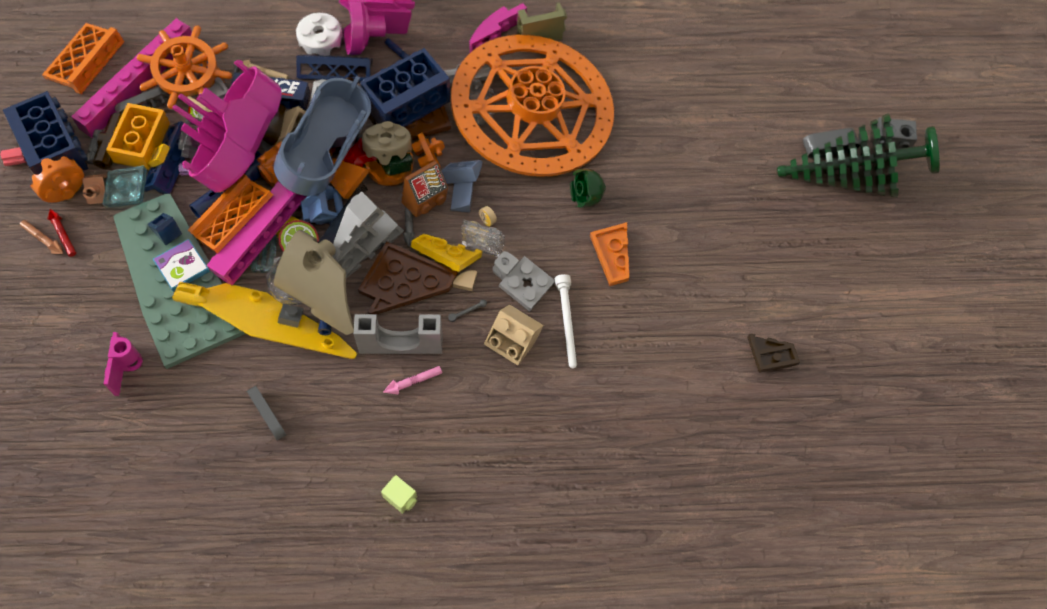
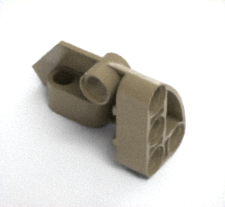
[274,230,354,335]

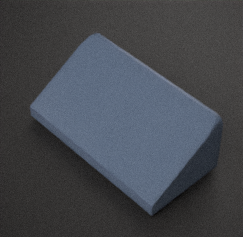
[441,160,483,184]
[451,182,474,212]

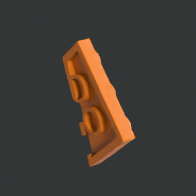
[590,222,629,286]

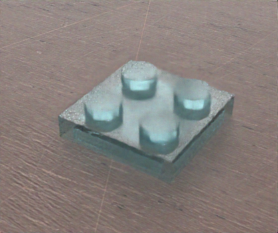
[103,166,147,208]

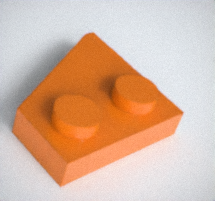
[330,158,370,199]

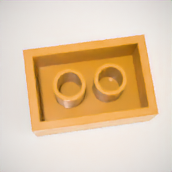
[106,103,170,170]

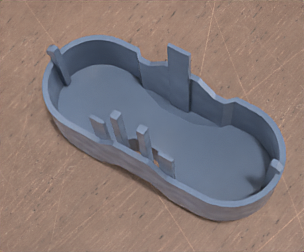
[273,76,371,196]

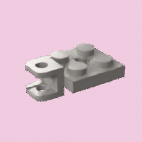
[492,251,555,312]

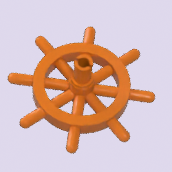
[136,25,232,109]

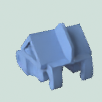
[300,185,343,225]

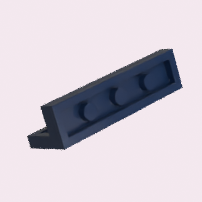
[296,55,373,81]
[141,121,185,195]

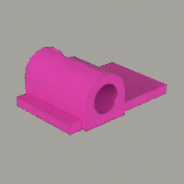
[104,332,143,396]

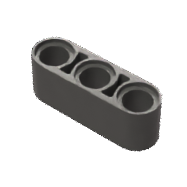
[803,128,860,159]

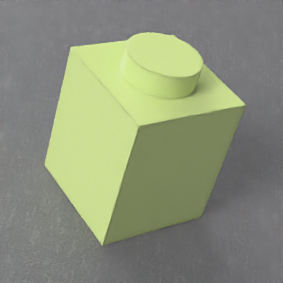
[381,475,417,514]

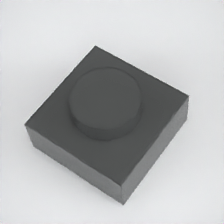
[278,303,304,328]

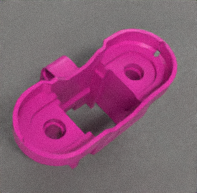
[339,0,415,55]

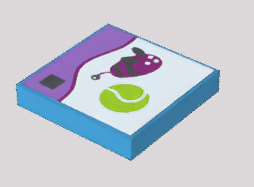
[153,239,210,292]

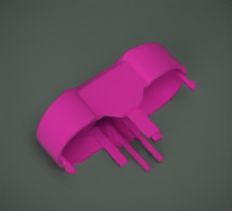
[172,60,282,193]

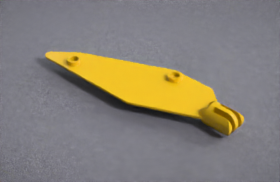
[172,282,357,359]

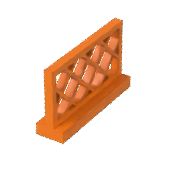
[42,23,124,94]
[188,174,273,254]

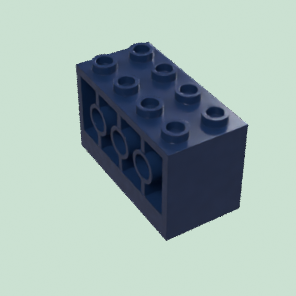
[360,48,451,127]
[3,91,89,175]

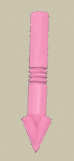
[383,366,442,395]

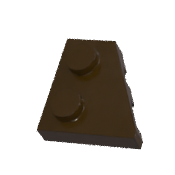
[747,333,800,373]

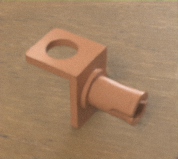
[82,174,108,204]

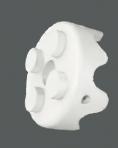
[296,13,343,56]

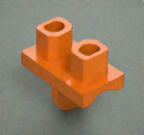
[411,132,445,168]

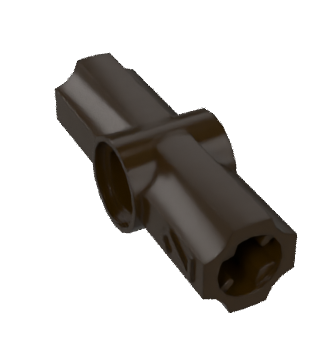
[92,113,122,170]

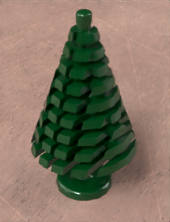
[777,113,940,198]

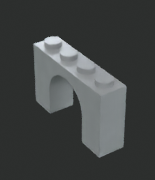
[353,314,443,354]

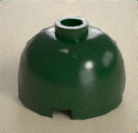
[570,169,606,208]

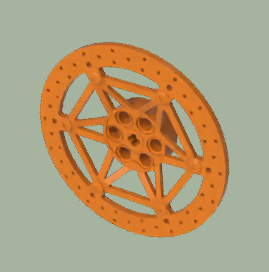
[451,35,614,177]

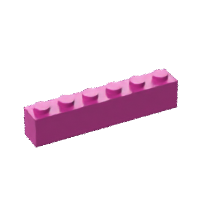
[206,181,307,286]

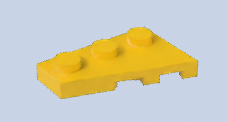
[411,234,483,272]

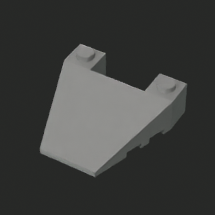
[332,191,404,278]

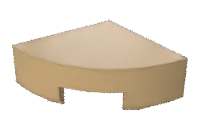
[453,270,477,291]

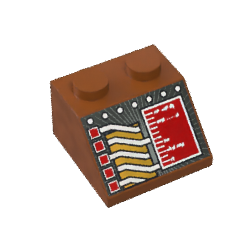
[401,161,448,217]

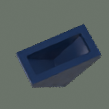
[147,213,182,246]

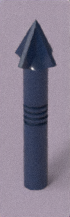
[384,38,409,59]

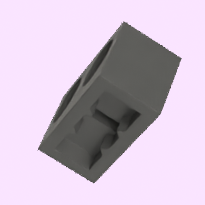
[877,118,917,149]

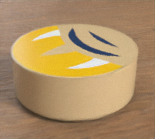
[479,206,496,226]

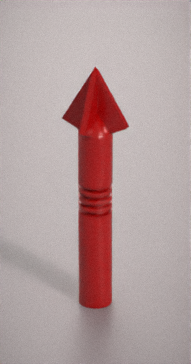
[47,209,76,257]

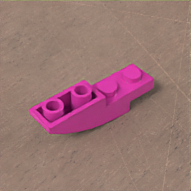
[470,3,527,53]

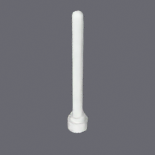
[555,274,577,368]

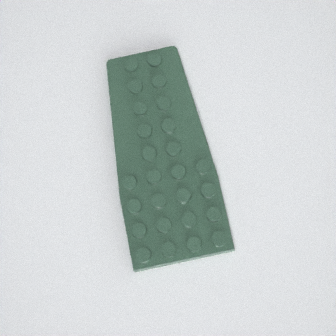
[114,193,245,369]

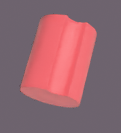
[1,147,27,166]

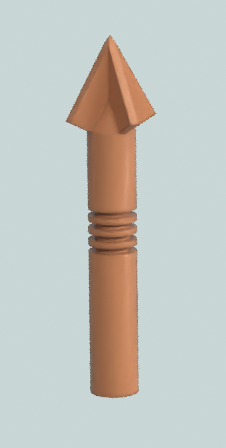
[20,220,63,254]

